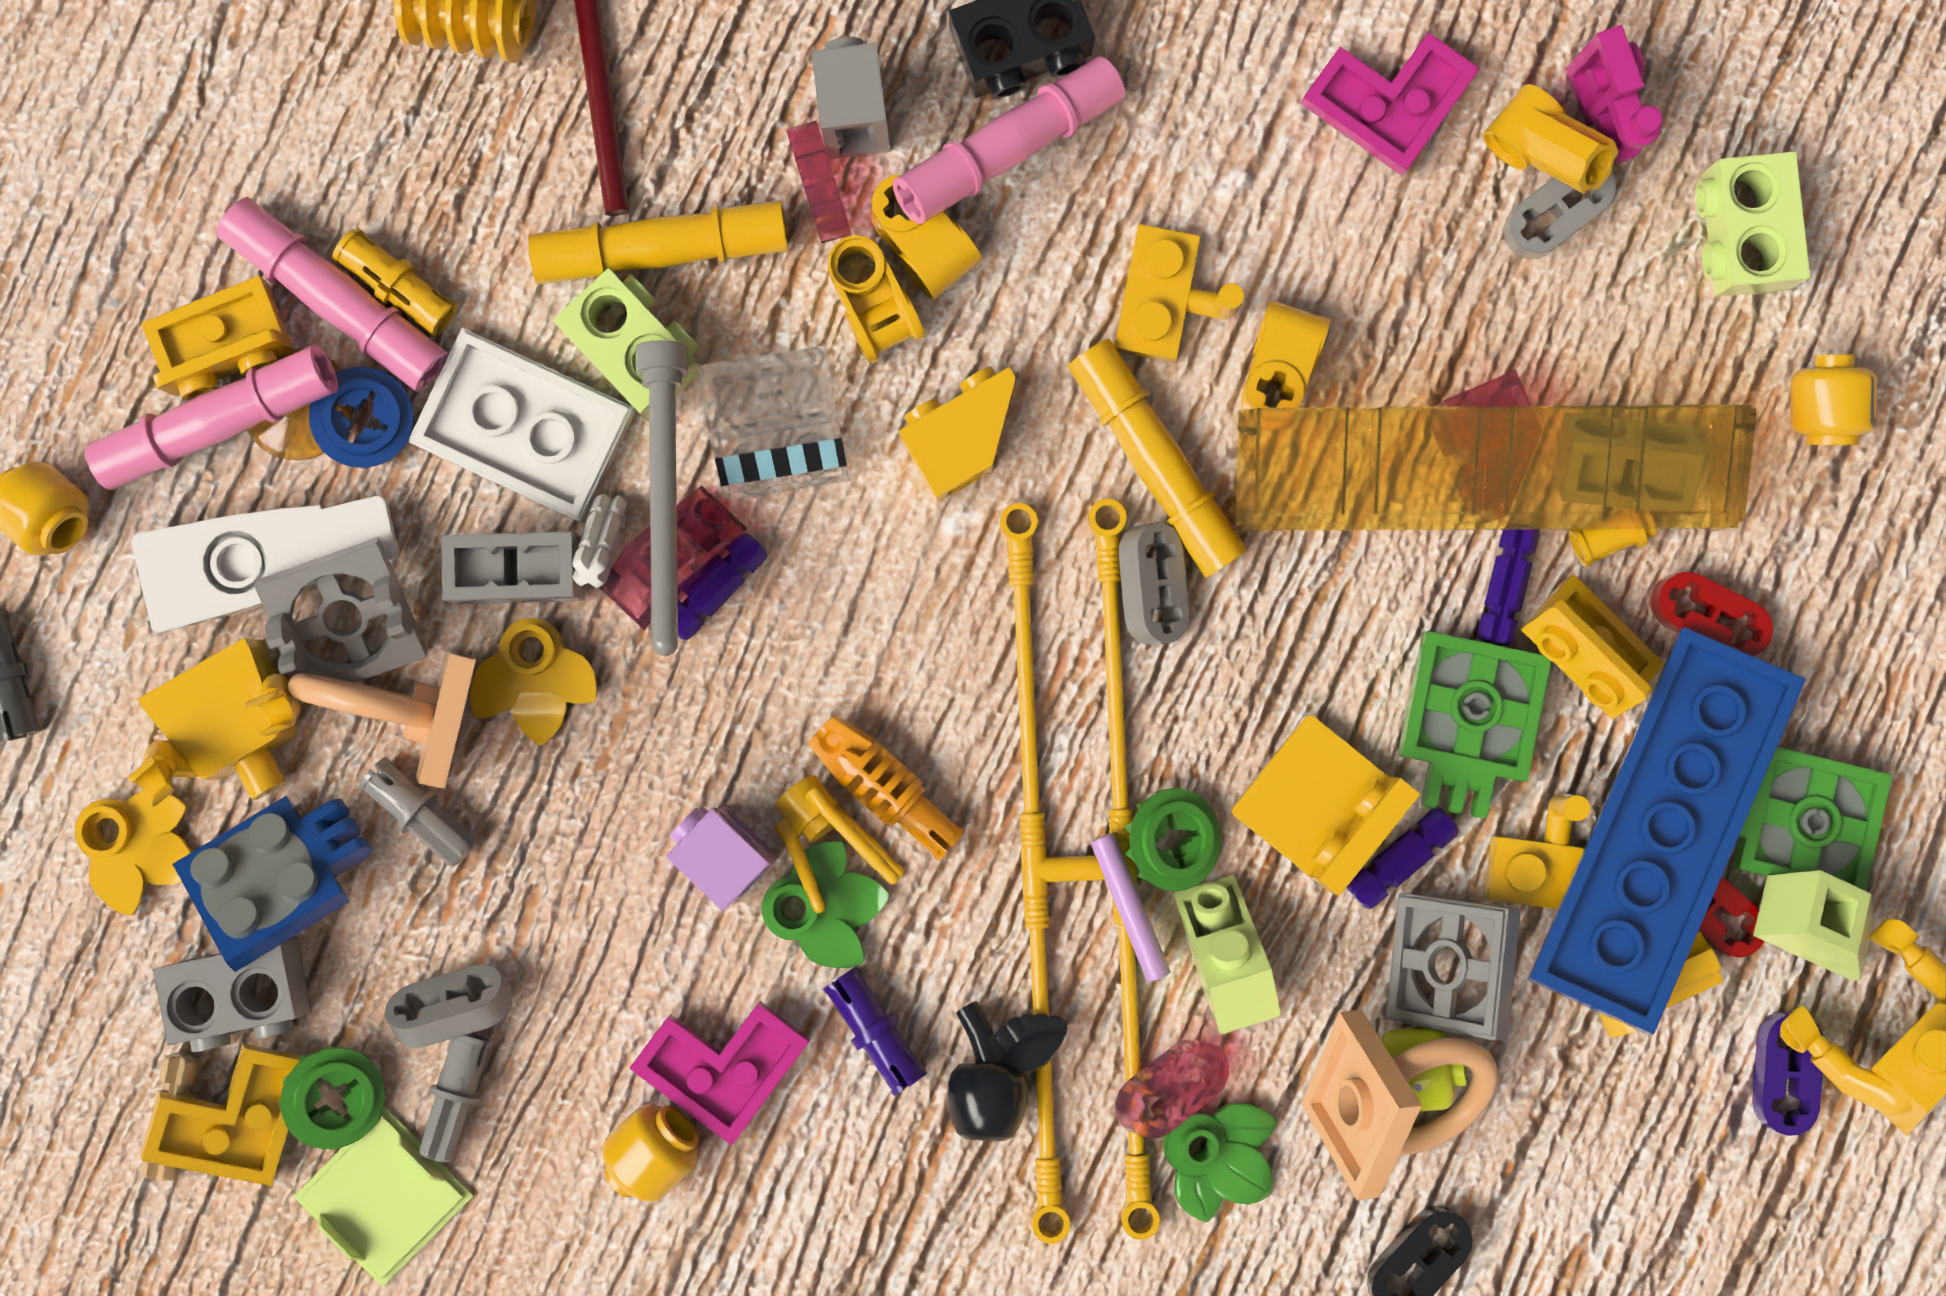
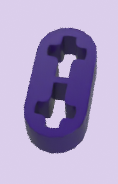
[1752,1010,1824,1136]

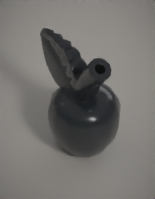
[947,1001,1068,1141]

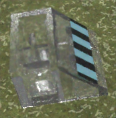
[697,345,850,501]

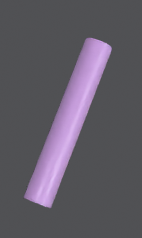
[1090,832,1171,982]

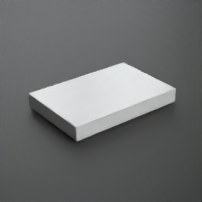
[408,328,636,523]

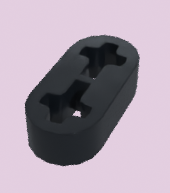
[1366,1205,1473,1296]

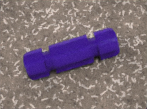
[1477,521,1540,646]
[678,533,768,640]
[1347,808,1459,909]

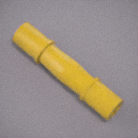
[528,200,789,285]
[1067,338,1248,578]

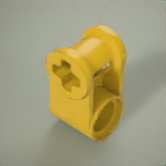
[871,174,982,300]
[827,235,927,365]
[1241,300,1331,430]

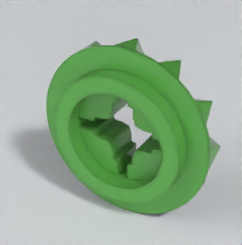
[1124,788,1221,891]
[278,1045,385,1149]

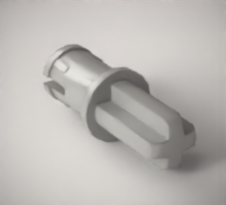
[358,757,476,866]
[419,1033,493,1162]

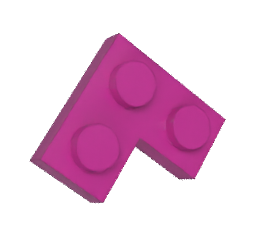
[1300,32,1480,176]
[629,1001,810,1146]

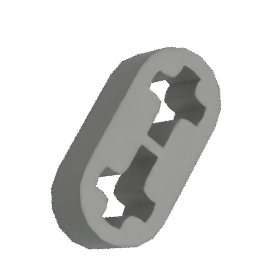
[1503,171,1616,259]
[1119,522,1189,645]
[384,964,513,1048]

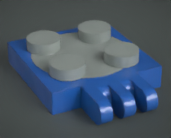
[173,796,372,972]

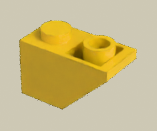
[898,366,1016,503]

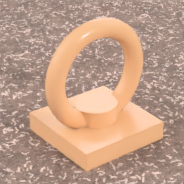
[288,651,476,789]
[1301,1010,1498,1200]

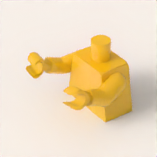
[127,638,301,807]
[1780,919,1946,1136]

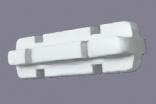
[572,494,627,588]

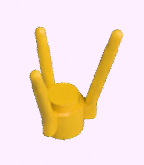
[773,775,904,913]

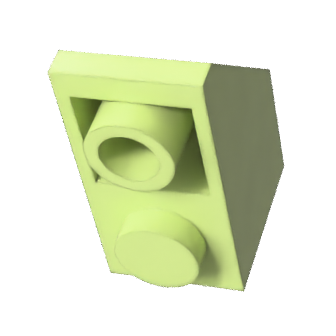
[1753,870,1874,981]
[1173,874,1281,1035]

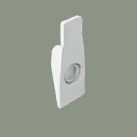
[131,496,399,633]

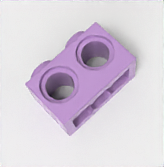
[665,805,779,912]

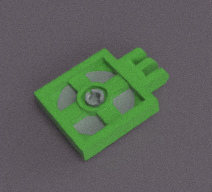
[1397,631,1552,819]
[1731,747,1893,891]

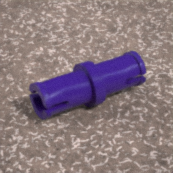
[822,966,928,1097]

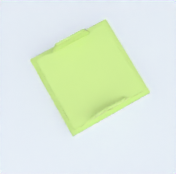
[293,1105,474,1287]

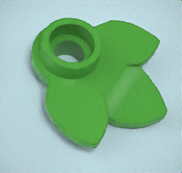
[762,841,889,968]
[1163,1102,1277,1223]

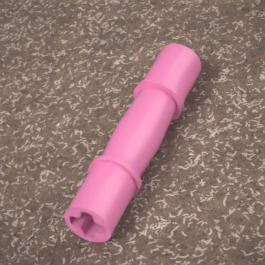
[893,56,1125,225]
[216,197,449,392]
[85,345,338,490]

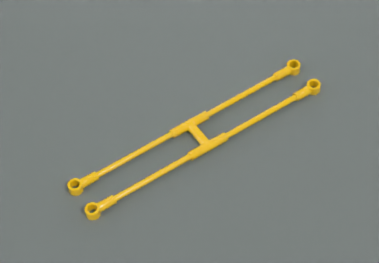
[1000,498,1160,1244]

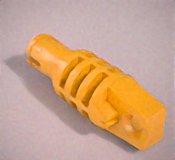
[808,714,965,861]

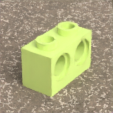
[1695,152,1810,297]
[552,268,703,421]

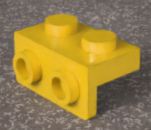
[141,276,294,400]
[1521,574,1665,719]

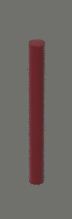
[574,0,630,216]

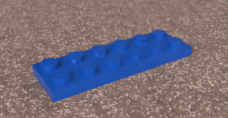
[1527,627,1806,1036]

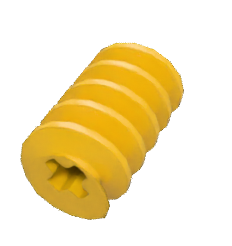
[394,0,536,63]

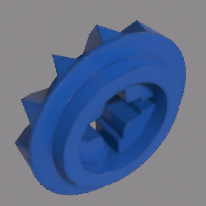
[309,367,414,470]

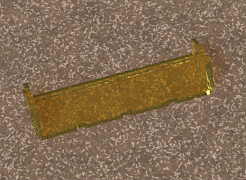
[1232,404,1756,534]

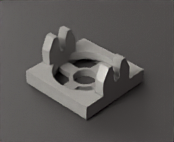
[254,537,428,683]
[1386,893,1521,1041]

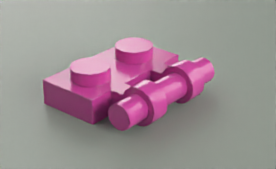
[1566,24,1662,163]

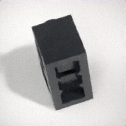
[948,0,1095,99]

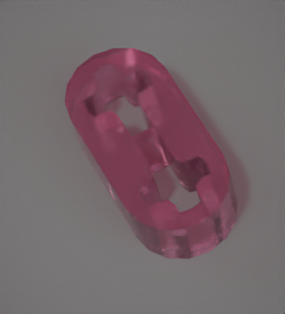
[786,120,852,244]
[1115,1039,1229,1138]

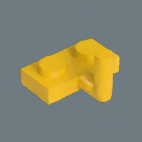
[1114,224,1244,363]
[1484,794,1590,909]

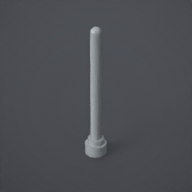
[636,340,688,656]

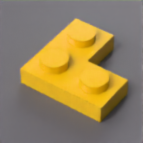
[140,1043,301,1186]

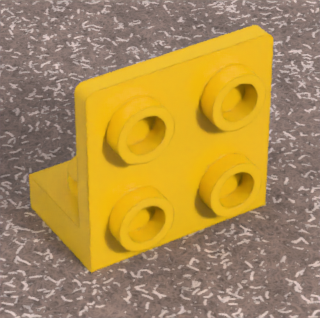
[1231,715,1420,896]

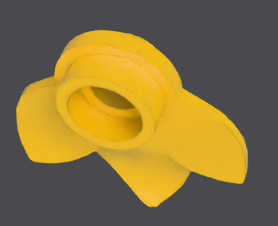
[470,618,597,745]
[75,791,192,916]

